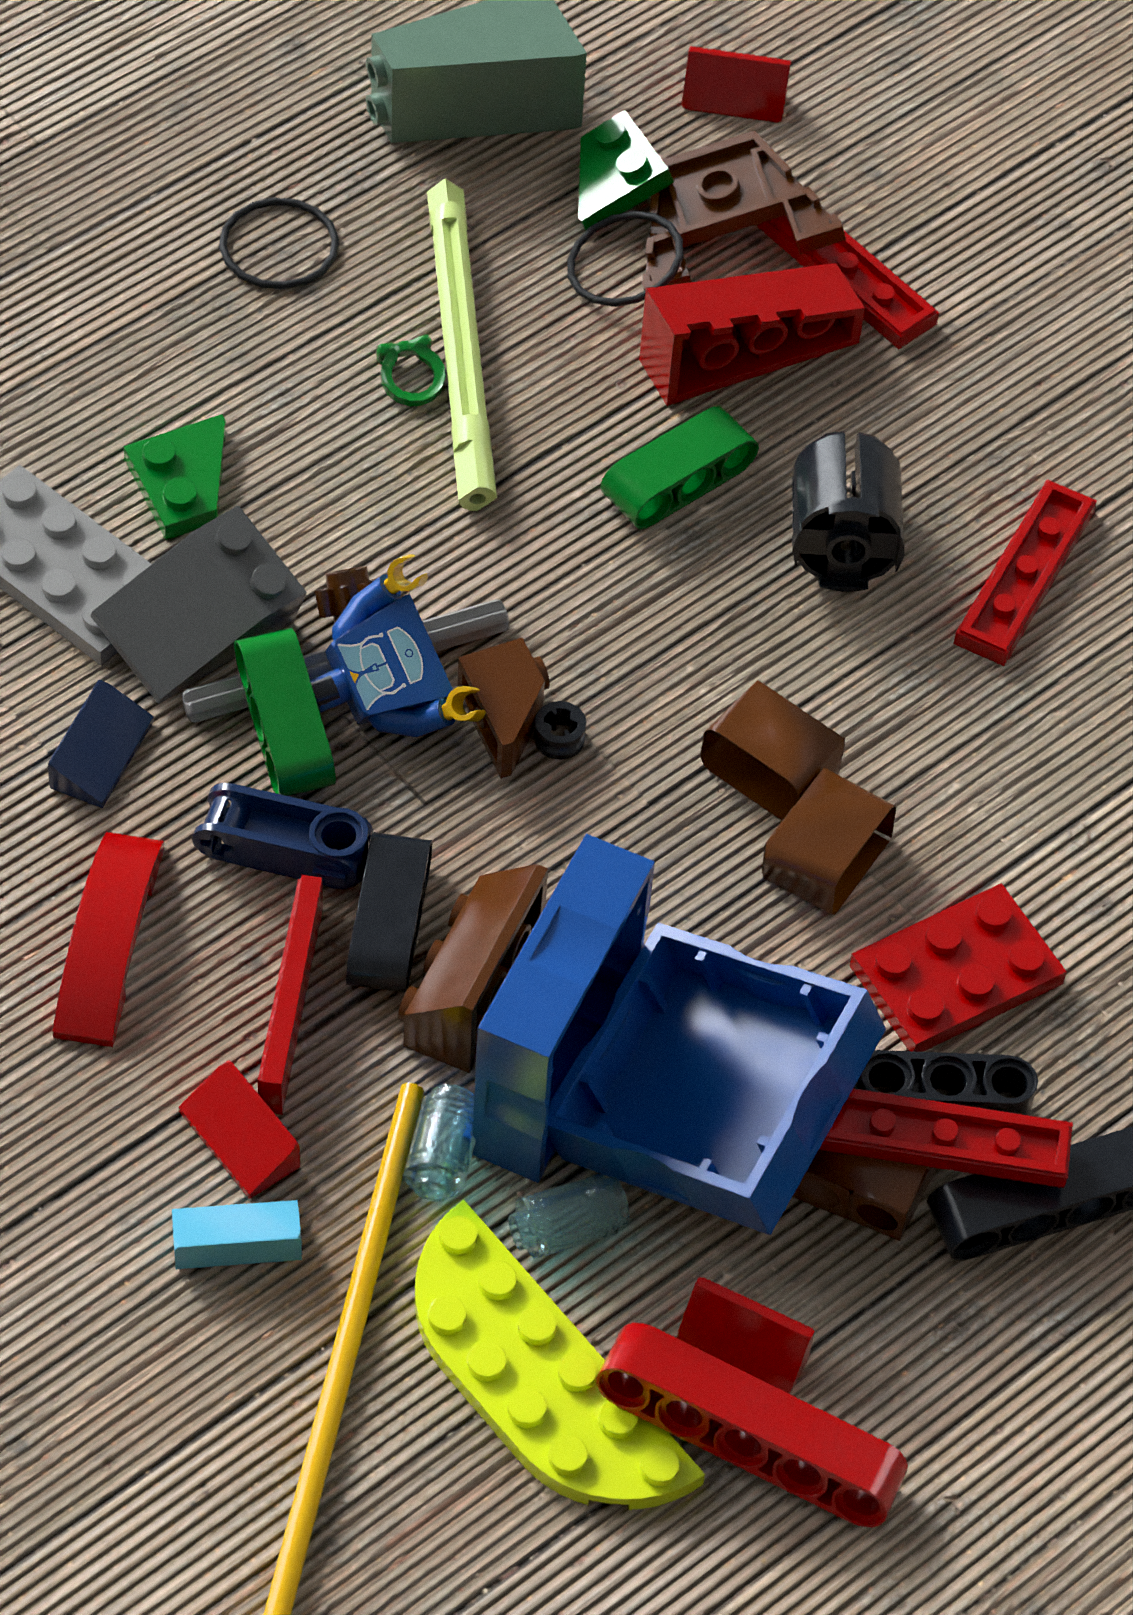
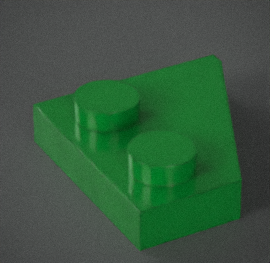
[578,110,674,231]
[123,414,226,540]

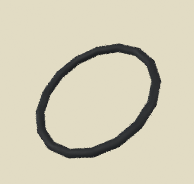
[219,197,340,290]
[567,211,683,307]

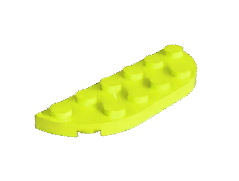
[415,1199,705,1510]

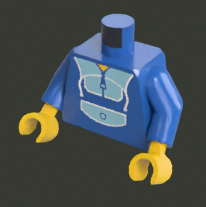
[310,554,485,737]

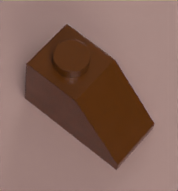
[457,637,550,779]

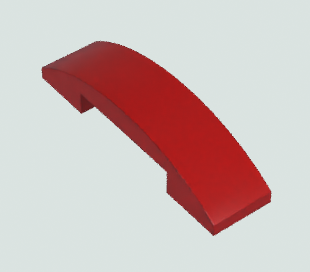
[53,832,164,1047]

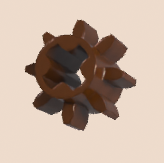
[315,566,376,624]

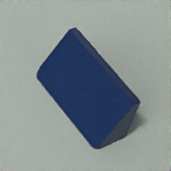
[47,680,154,808]

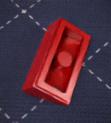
[682,46,791,123]
[178,1060,301,1199]
[677,1277,815,1393]

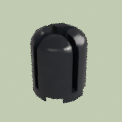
[792,431,905,592]

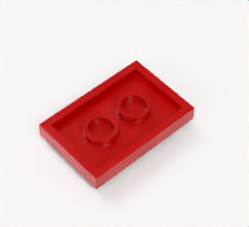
[849,883,1067,1052]

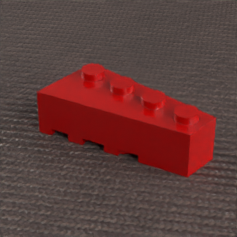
[639,263,865,406]

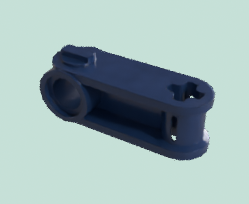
[192,783,374,889]

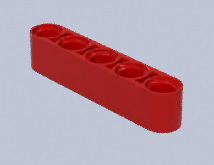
[596,1322,908,1528]

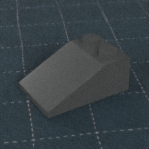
[91,505,307,704]

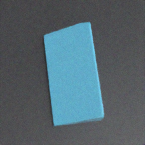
[172,1200,302,1269]

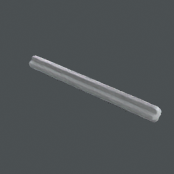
[182,599,509,723]

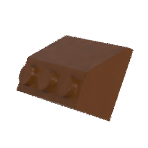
[398,864,548,1073]

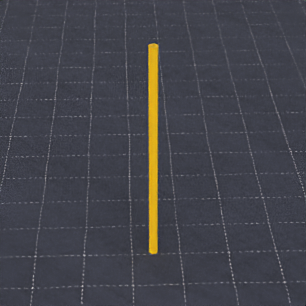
[264,1083,425,1615]

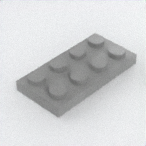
[0,465,151,666]

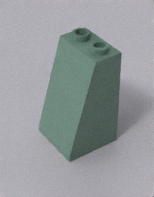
[366,0,587,143]

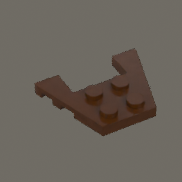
[642,130,846,291]

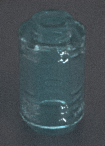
[404,1085,475,1202]
[508,1174,630,1259]

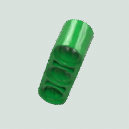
[600,406,759,529]
[234,628,336,796]

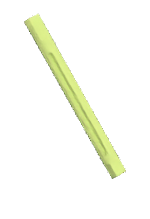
[427,178,497,511]

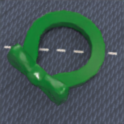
[376,335,446,406]

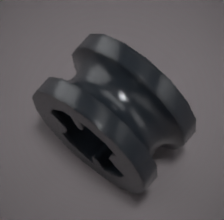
[534,701,587,760]

